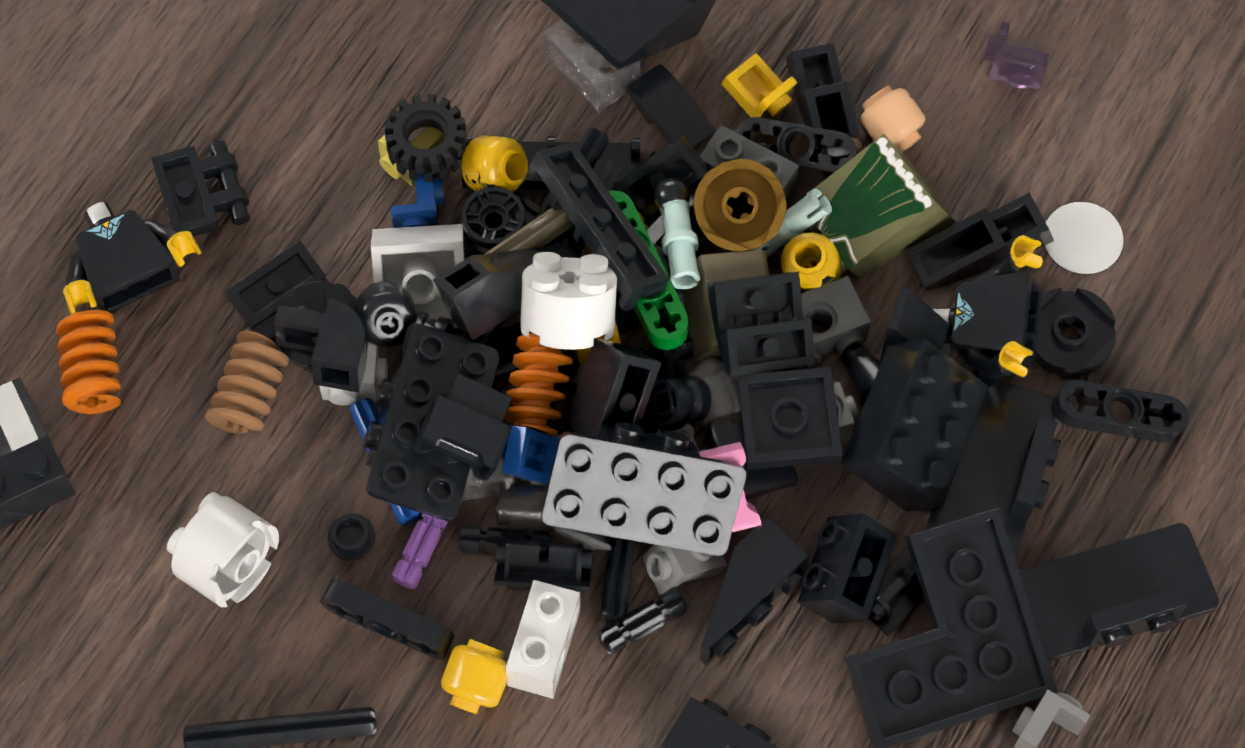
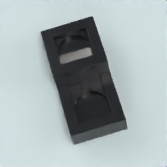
[624,63,716,146]

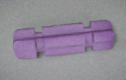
[392,513,448,589]

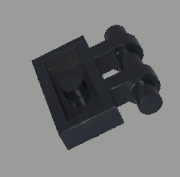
[151,141,250,237]

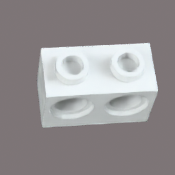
[506,580,580,699]

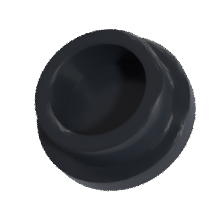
[328,514,375,561]

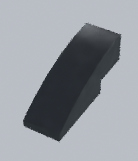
[786,42,863,177]
[906,192,1054,290]

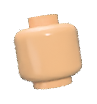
[859,85,925,152]

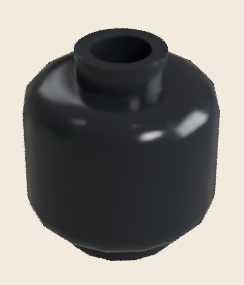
[355,281,418,348]

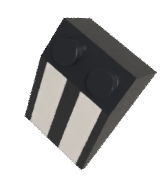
[0,377,76,530]

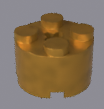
[694,159,786,252]

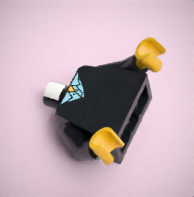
[63,202,202,314]
[933,235,1043,380]

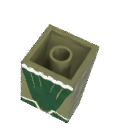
[798,134,956,279]

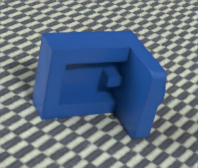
[391,174,445,228]
[502,426,559,484]

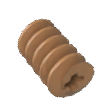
[205,330,290,434]

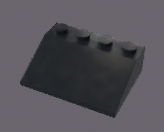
[541,0,716,70]

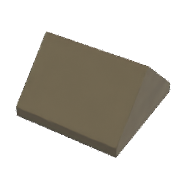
[684,250,769,361]

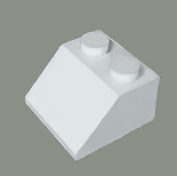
[371,224,465,328]

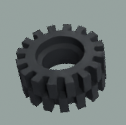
[385,94,467,182]

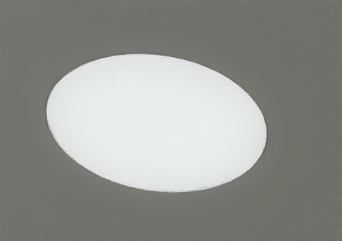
[1045,202,1123,274]

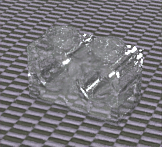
[544,19,641,113]

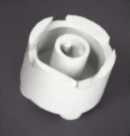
[521,252,617,350]
[167,492,279,608]

